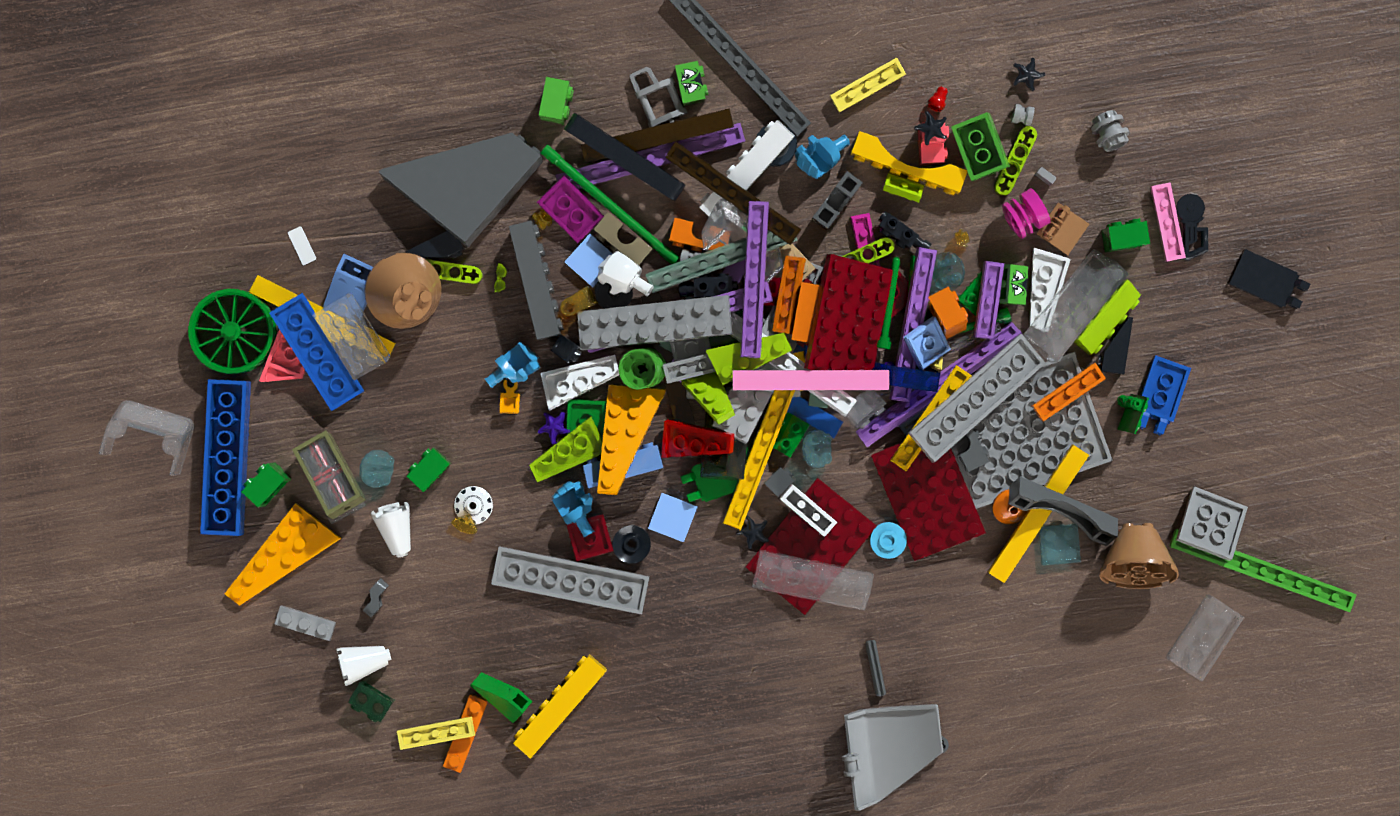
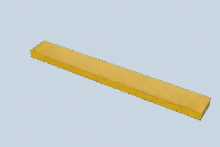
[249,275,396,361]
[723,390,795,530]
[988,444,1089,583]

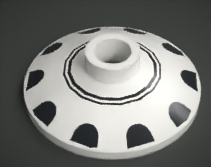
[454,486,493,525]

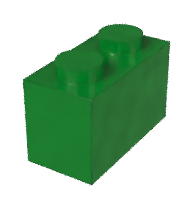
[407,448,452,492]

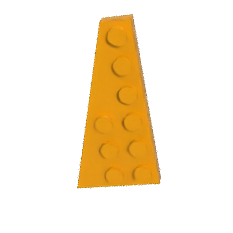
[597,385,666,495]
[224,503,342,606]

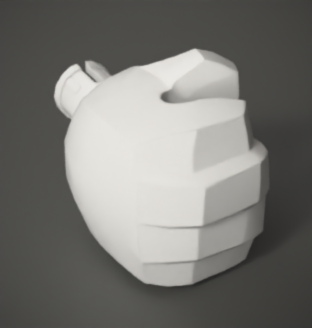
[597,251,653,296]

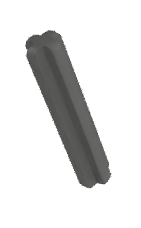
[865,640,886,696]

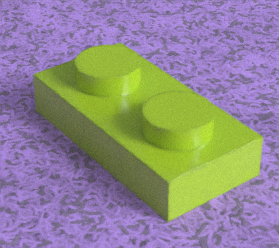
[883,173,924,202]

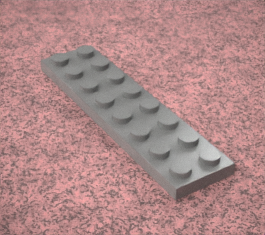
[577,295,732,351]
[712,306,797,444]
[908,334,1045,463]
[491,546,649,614]

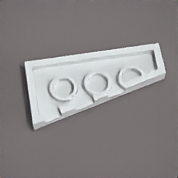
[1029,248,1071,333]
[541,355,619,411]

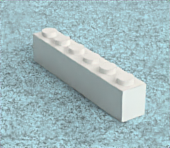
[699,121,795,223]

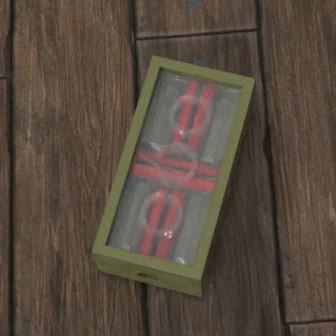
[292,430,366,519]

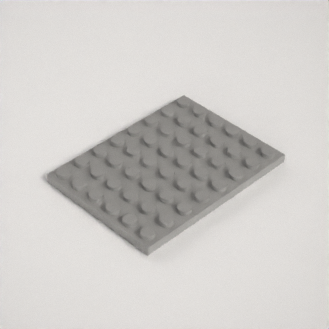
[951,352,1113,509]

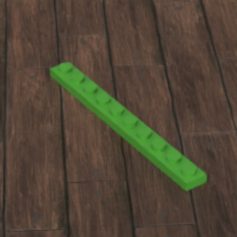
[1169,529,1357,612]

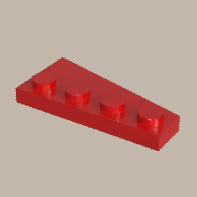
[661,420,735,458]

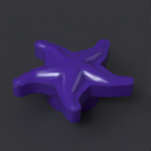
[538,412,570,444]

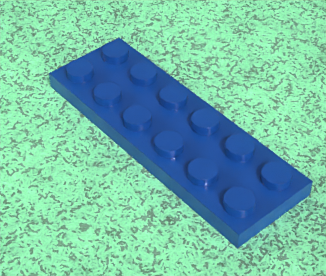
[269,293,364,411]

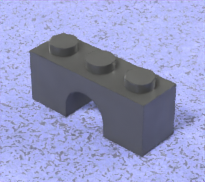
[812,171,863,231]
[958,429,990,472]

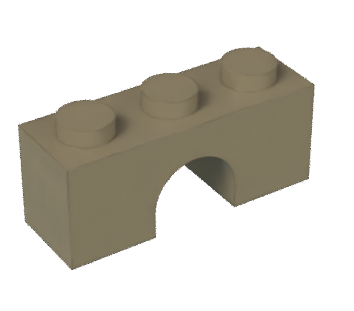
[594,212,653,266]

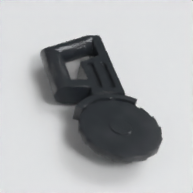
[1176,194,1208,261]

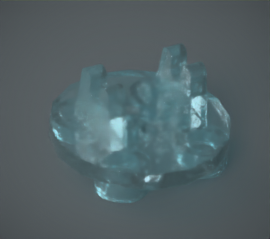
[932,252,965,290]
[802,430,832,468]
[360,450,394,488]

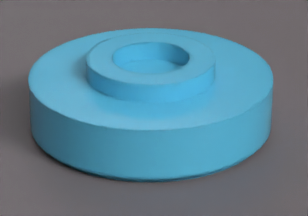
[870,522,907,559]

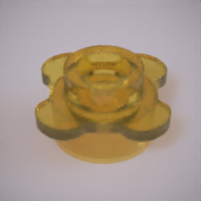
[532,210,552,230]
[955,229,970,248]

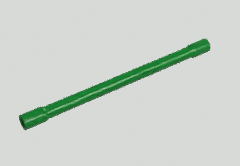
[540,144,680,265]

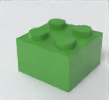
[539,77,574,125]

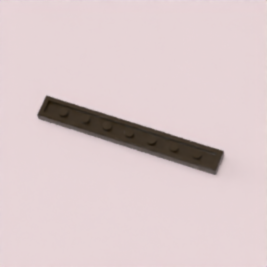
[581,108,734,163]
[665,141,802,245]
[641,292,695,425]

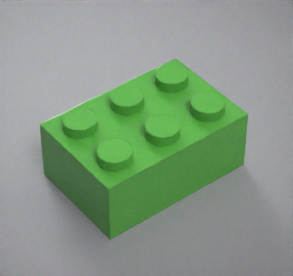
[951,112,1010,181]

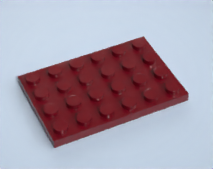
[804,254,893,371]
[871,442,986,561]
[745,478,877,615]

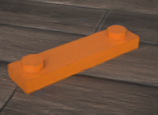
[772,256,806,335]
[1032,363,1106,422]
[443,694,488,773]

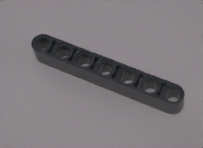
[564,113,686,201]

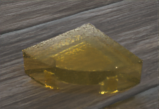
[451,514,478,534]

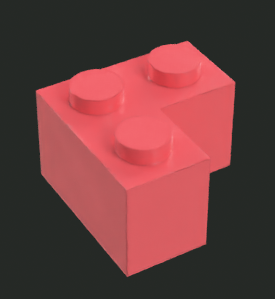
[918,122,949,165]

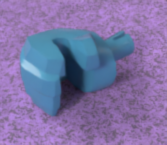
[795,135,850,179]
[485,342,540,388]
[551,481,594,537]

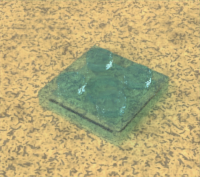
[1039,524,1081,565]

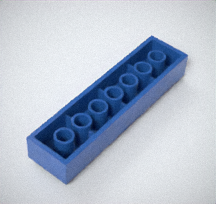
[200,379,251,536]

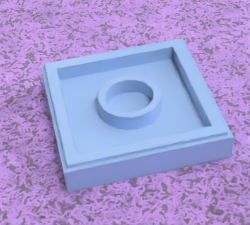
[565,234,612,288]
[903,317,951,370]
[648,493,698,542]

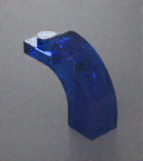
[872,362,941,392]

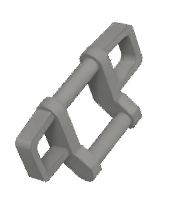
[630,67,688,128]

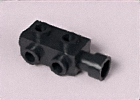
[878,211,932,249]
[679,273,738,299]

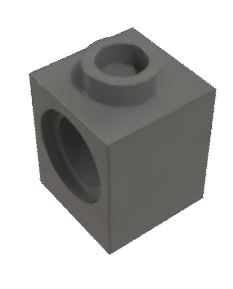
[764,467,794,497]

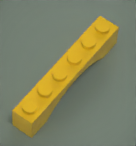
[850,131,968,196]

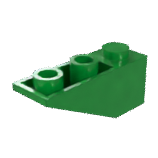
[470,672,533,723]

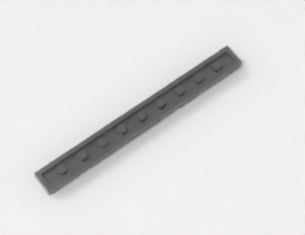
[669,0,811,137]

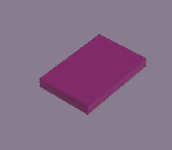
[537,175,604,243]

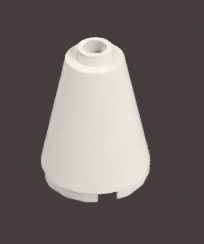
[371,502,411,557]
[336,646,391,686]

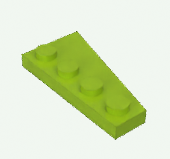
[706,333,793,385]
[681,372,735,425]
[529,417,603,482]

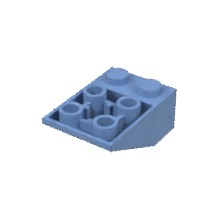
[323,254,373,323]

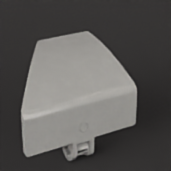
[842,704,943,811]

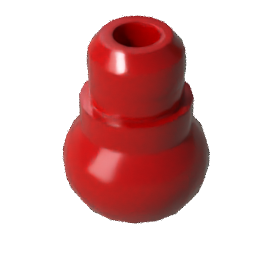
[928,86,948,112]

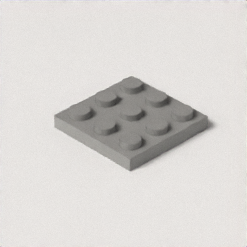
[1176,486,1248,561]

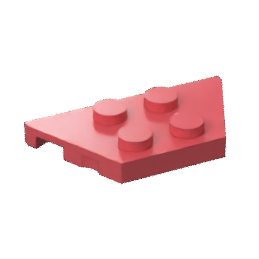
[259,329,306,382]

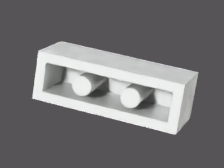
[780,484,837,537]

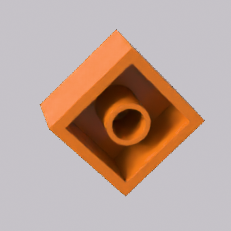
[928,286,968,340]

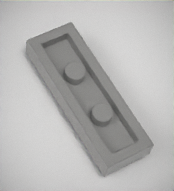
[663,353,716,384]
[275,605,336,641]

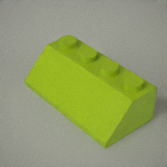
[1071,279,1141,355]

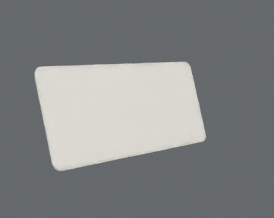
[288,226,316,265]

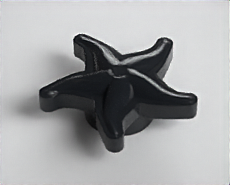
[1013,58,1046,92]
[914,111,947,145]
[736,516,769,549]

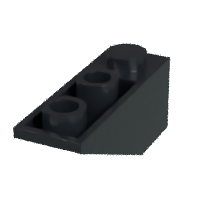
[550,335,582,363]

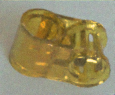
[560,286,598,317]

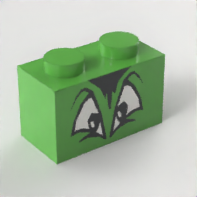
[675,61,708,106]
[999,264,1028,305]

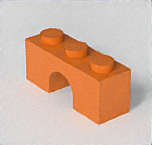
[669,218,731,253]

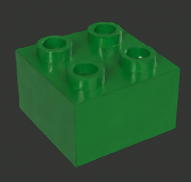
[1101,218,1150,253]
[241,463,292,508]

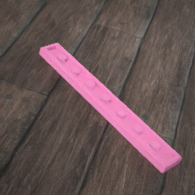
[733,370,889,390]

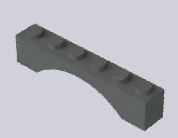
[1009,476,1118,546]

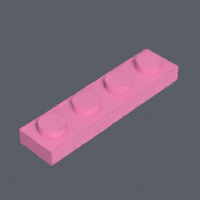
[1150,183,1186,262]

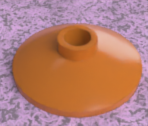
[992,489,1027,524]

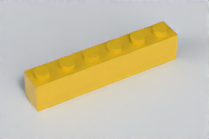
[513,654,607,759]

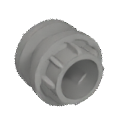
[1091,110,1130,152]

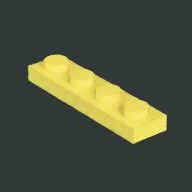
[830,58,906,113]
[397,716,475,750]

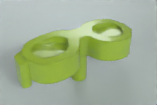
[494,263,507,293]

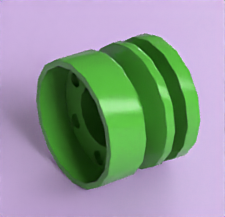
[618,347,666,390]

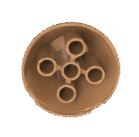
[365,253,441,329]
[1099,523,1179,589]

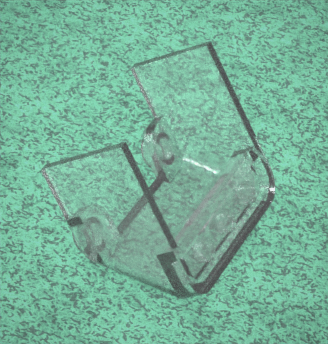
[702,199,783,282]
[98,400,194,476]

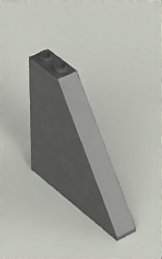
[379,133,543,247]

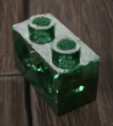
[348,680,395,722]

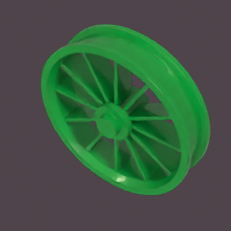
[188,289,277,374]

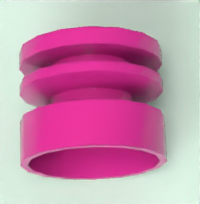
[1002,188,1051,239]

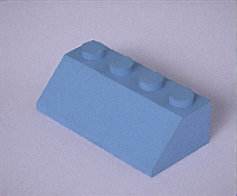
[583,442,664,488]

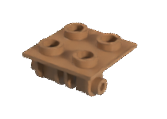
[1037,203,1089,256]

